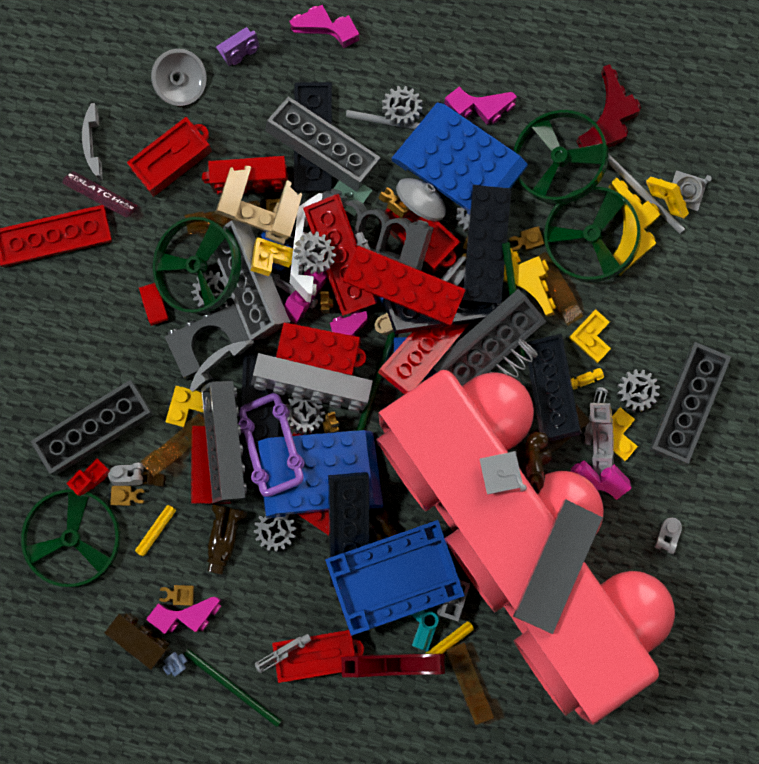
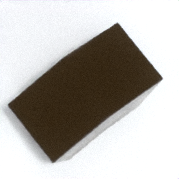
[142,472,166,487]

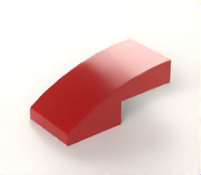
[139,283,169,326]
[66,459,110,496]

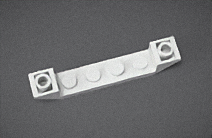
[289,193,322,302]

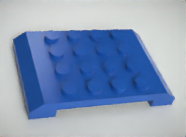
[392,102,528,215]
[258,430,383,518]
[325,520,465,636]

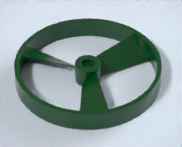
[514,110,609,204]
[544,187,641,282]
[153,217,241,314]
[21,489,120,587]

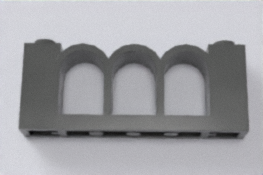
[322,189,434,271]

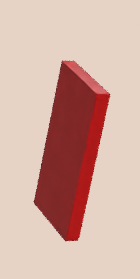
[191,426,231,504]

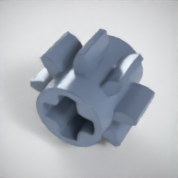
[162,652,187,677]

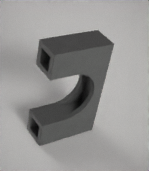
[165,304,255,380]

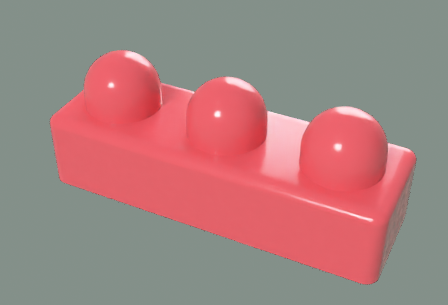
[376,370,675,725]

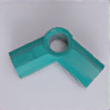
[411,608,439,652]

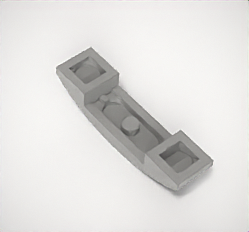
[82,103,103,180]
[190,340,254,392]
[590,403,614,475]

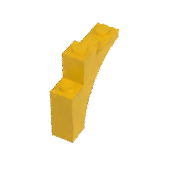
[609,178,661,276]
[503,248,556,317]

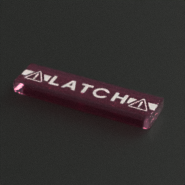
[62,171,137,218]

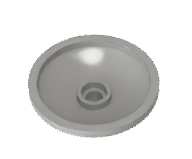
[151,49,207,106]
[396,178,446,221]

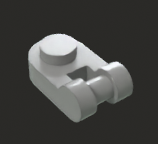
[108,463,144,486]
[654,518,682,554]

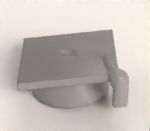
[672,171,711,211]
[441,256,466,286]
[480,451,527,495]

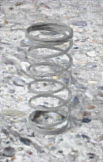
[489,339,538,377]

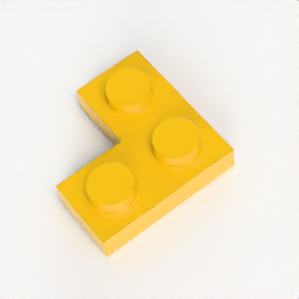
[646,177,689,218]
[251,237,293,276]
[569,309,611,363]
[165,386,204,428]
[612,407,638,461]

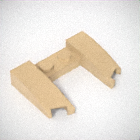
[215,166,302,239]

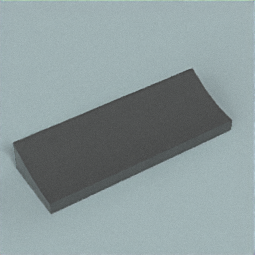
[265,96,381,192]
[433,289,546,385]
[513,499,603,634]

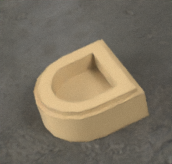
[375,313,394,335]

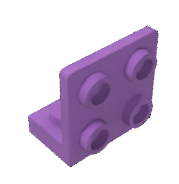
[216,27,259,66]

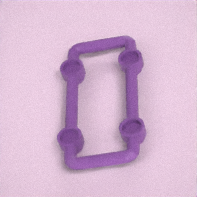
[238,393,305,497]

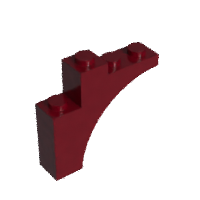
[577,64,641,148]
[341,653,445,677]

